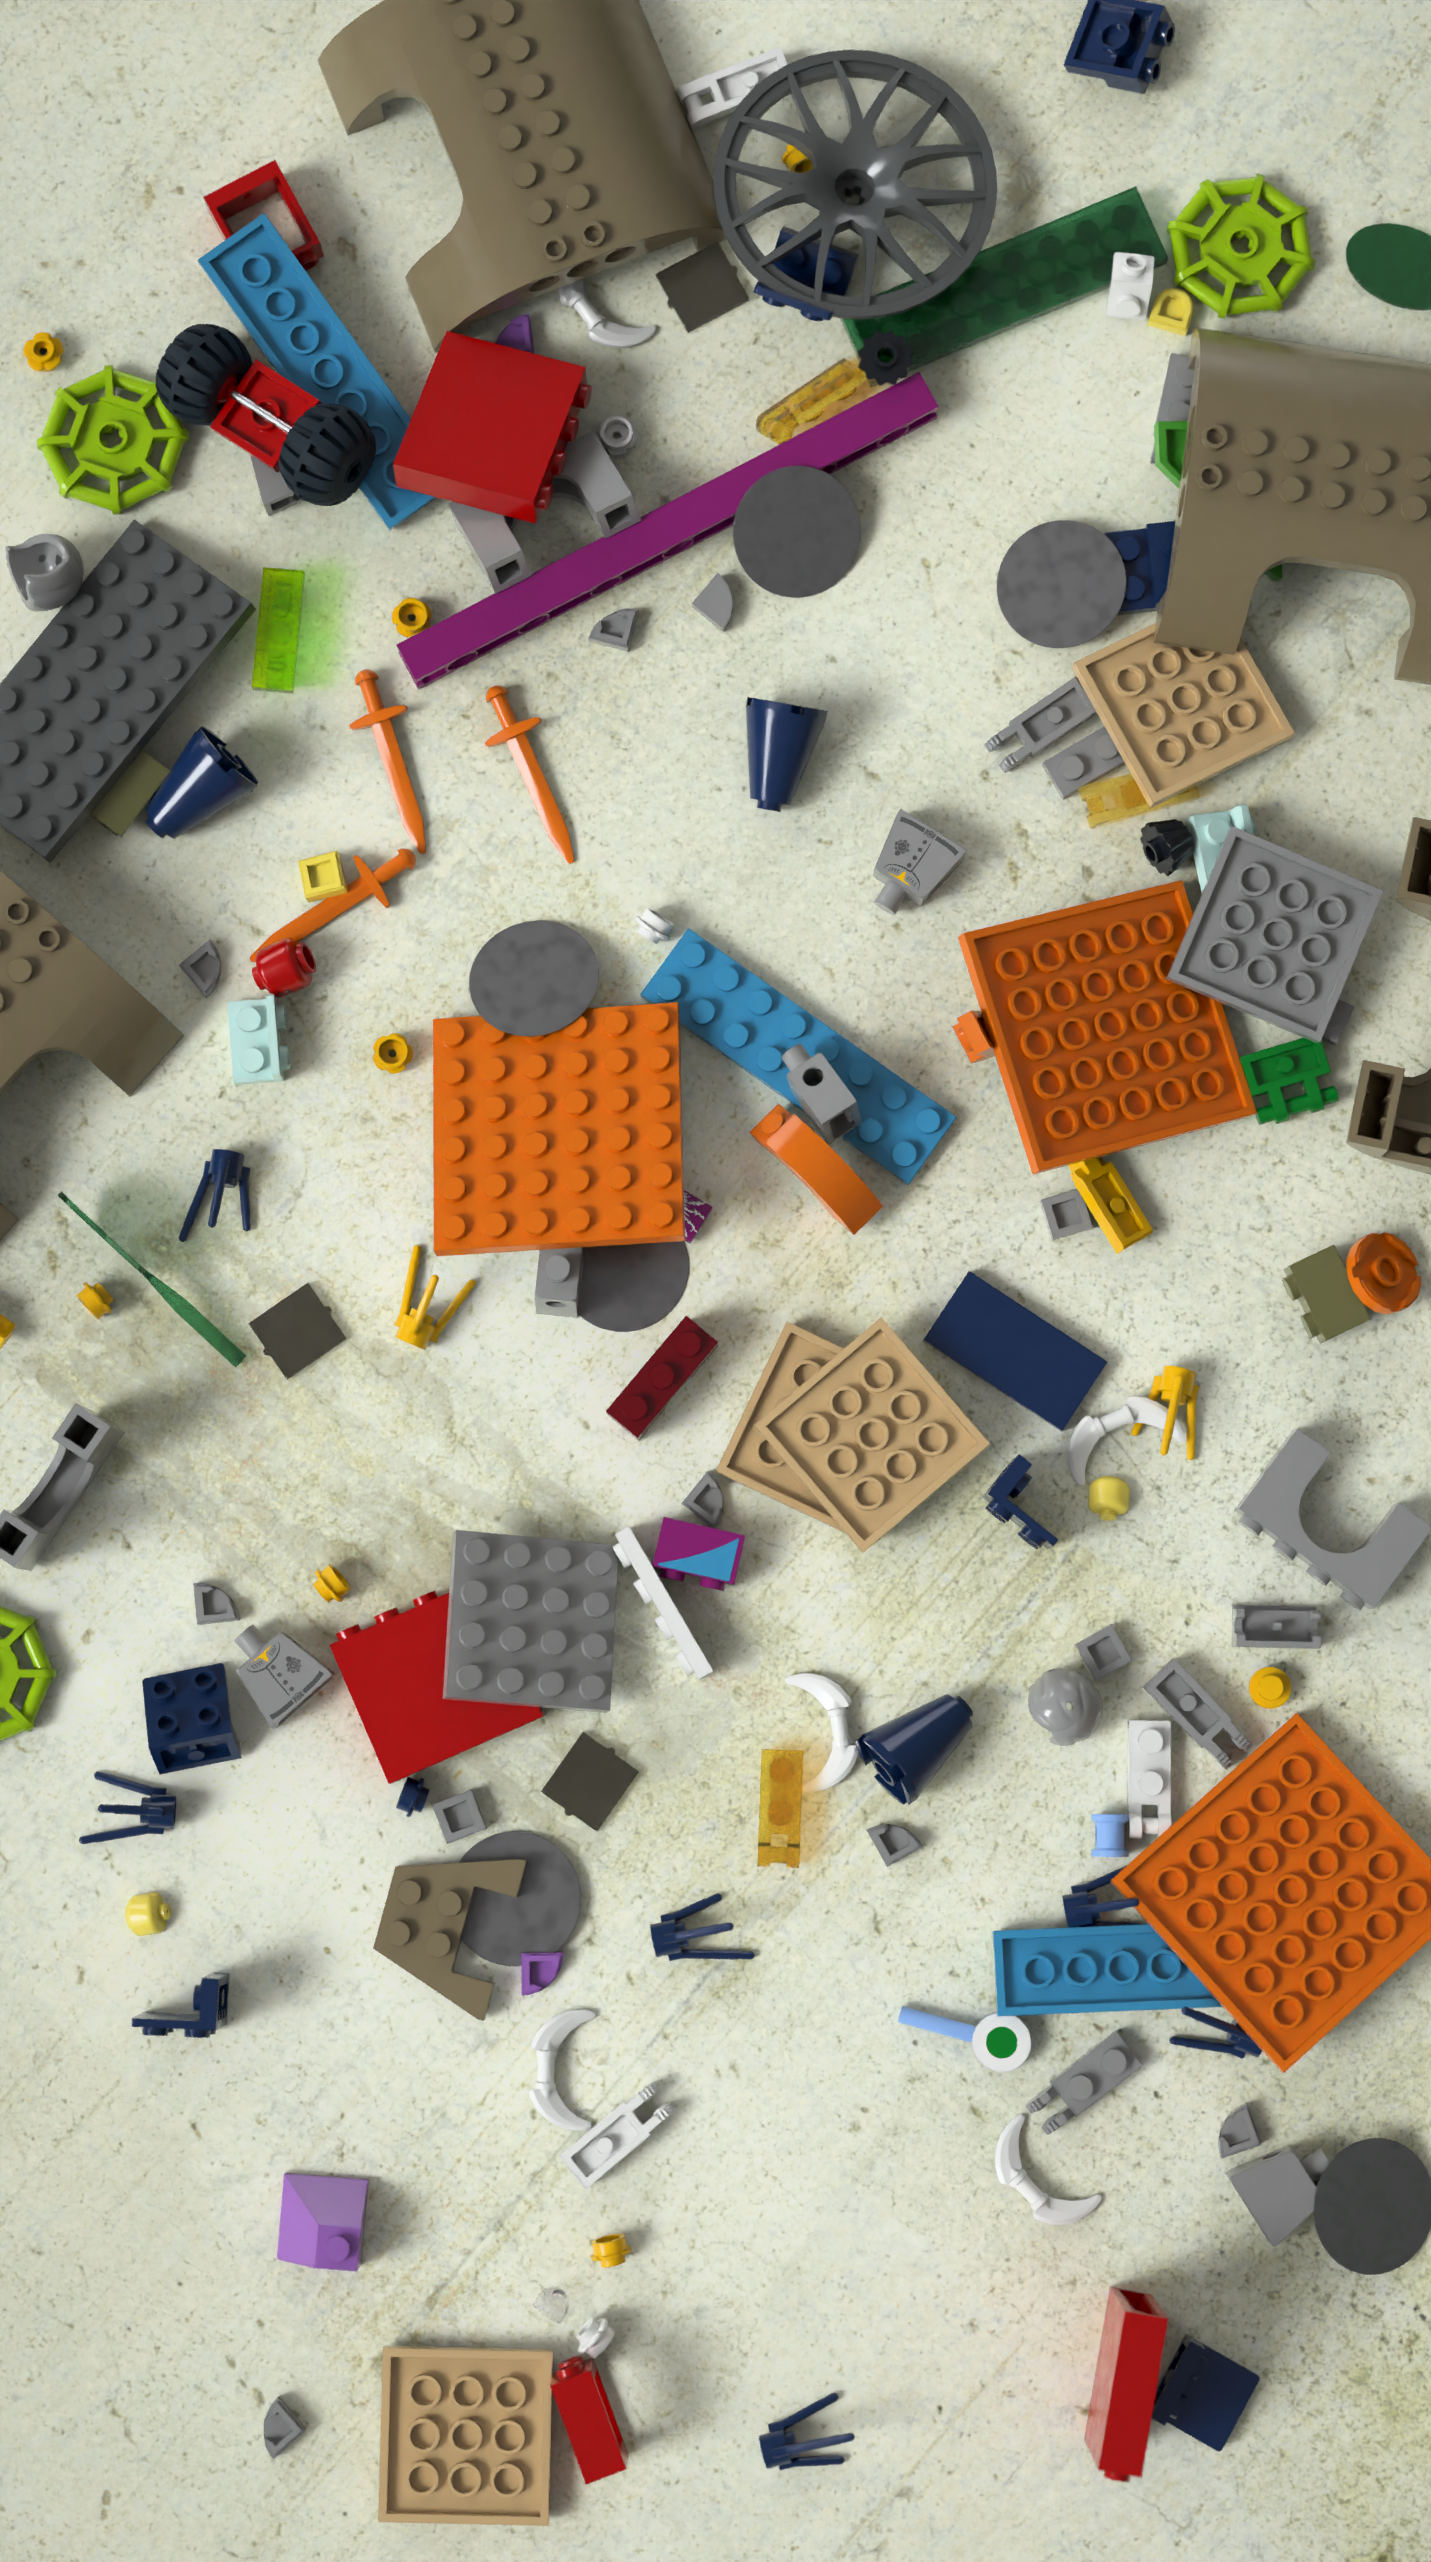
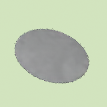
[733,466,861,598]
[997,520,1126,648]
[469,921,599,1036]
[578,1241,689,1332]
[459,1831,581,1966]
[1313,2138,1431,2275]

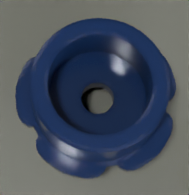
[396,1777,430,1817]

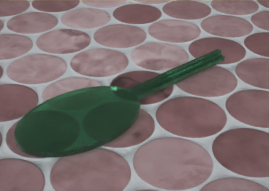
[1345,223,1431,310]
[58,1191,247,1368]

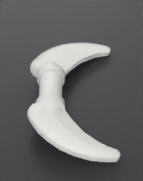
[558,279,656,348]
[1069,1396,1185,1486]
[785,1673,859,1792]
[529,2010,595,2131]
[995,2114,1101,2225]

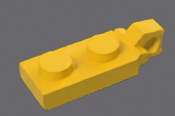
[1068,1157,1153,1254]

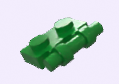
[1239,1038,1339,1125]

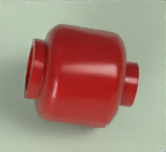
[252,938,316,998]

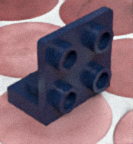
[754,226,859,321]
[983,1454,1058,1550]
[142,1663,241,1775]
[131,1973,230,2038]
[1152,2334,1260,2451]

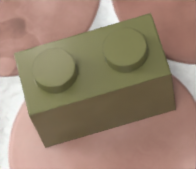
[1282,1245,1370,1344]

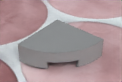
[692,573,733,632]
[589,608,639,652]
[179,939,221,998]
[682,1471,723,1528]
[193,1583,240,1625]
[867,1824,924,1867]
[1218,2103,1262,2158]
[264,2396,307,2459]

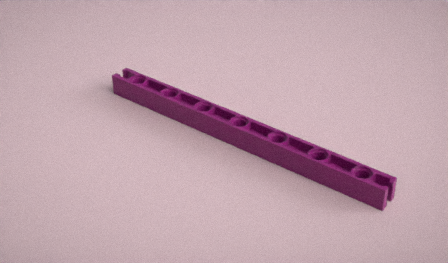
[396,372,939,690]

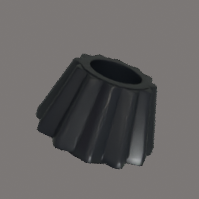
[858,330,913,386]
[1140,819,1195,876]

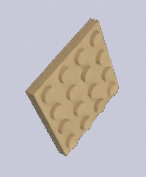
[1072,623,1295,808]
[754,1317,990,1553]
[716,1322,846,1534]
[378,2346,553,2526]

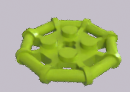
[1166,173,1315,319]
[37,365,189,515]
[0,1606,56,1741]

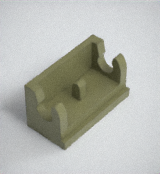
[89,750,170,837]

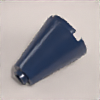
[746,697,828,812]
[146,726,258,839]
[856,1694,973,1805]

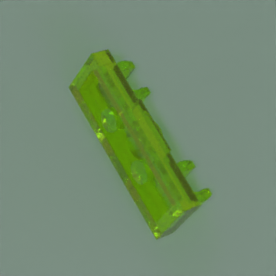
[252,567,305,694]

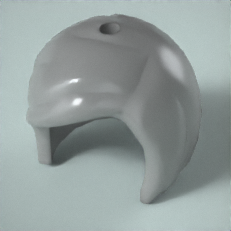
[5,534,84,611]
[1028,1668,1103,1746]

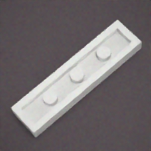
[612,1526,714,1680]

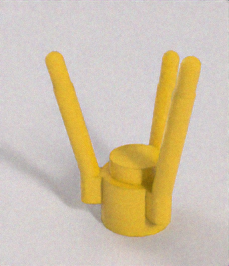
[394,1245,476,1350]
[1131,1365,1199,1460]

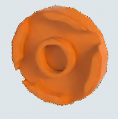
[1346,1232,1421,1315]

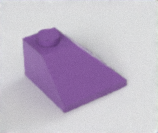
[277,2173,369,2271]

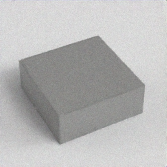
[1040,1189,1093,1241]
[1074,1624,1132,1681]
[432,1789,487,1844]

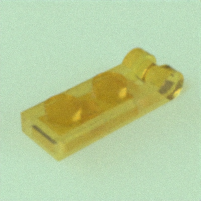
[756,358,867,444]
[1078,774,1200,829]
[757,1749,803,1868]

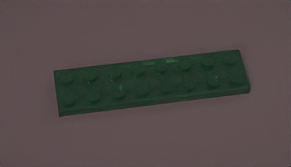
[840,186,1168,387]

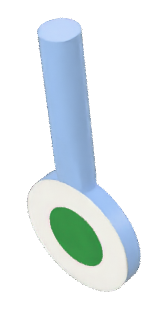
[898,2006,1031,2072]

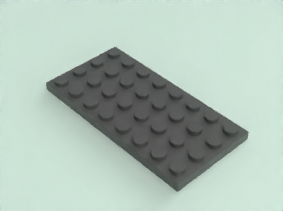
[0,519,256,863]

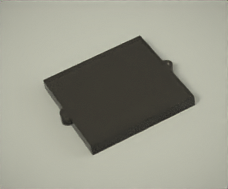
[656,241,749,333]
[248,1283,347,1380]
[541,1732,639,1832]

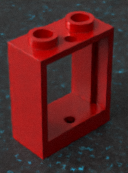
[203,160,324,271]
[550,2355,629,2485]

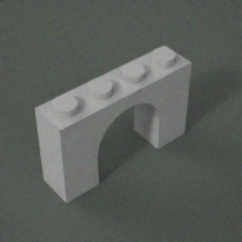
[448,431,641,594]
[0,1403,125,1571]
[1234,1428,1431,1611]

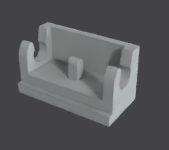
[1232,1605,1321,1649]

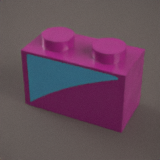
[652,1517,745,1591]

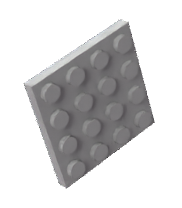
[1166,826,1384,1044]
[443,1530,618,1713]

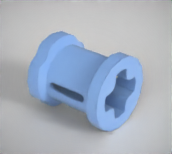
[1091,1814,1129,1857]

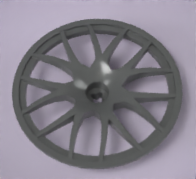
[713,50,997,319]

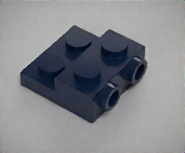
[1063,0,1175,94]
[1104,521,1175,616]

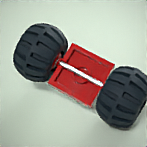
[155,324,376,506]

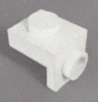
[1106,252,1154,321]

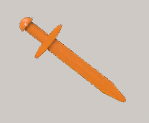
[349,669,426,854]
[485,685,574,864]
[250,848,416,962]

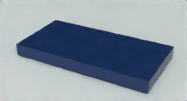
[923,1271,1107,1432]

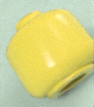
[1088,1476,1130,1521]
[125,1892,171,1936]

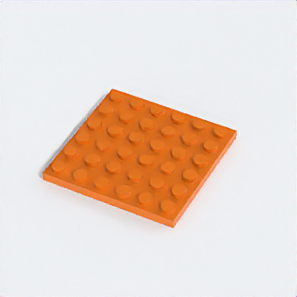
[958,880,1257,1175]
[433,1002,685,1256]
[1111,1713,1431,2074]

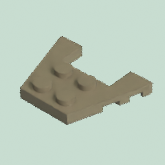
[373,1859,528,2021]

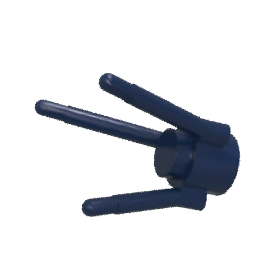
[179,1149,251,1242]
[79,1771,176,1844]
[1062,1865,1147,1928]
[650,1893,755,1961]
[1169,2007,1262,2059]
[759,2393,855,2471]

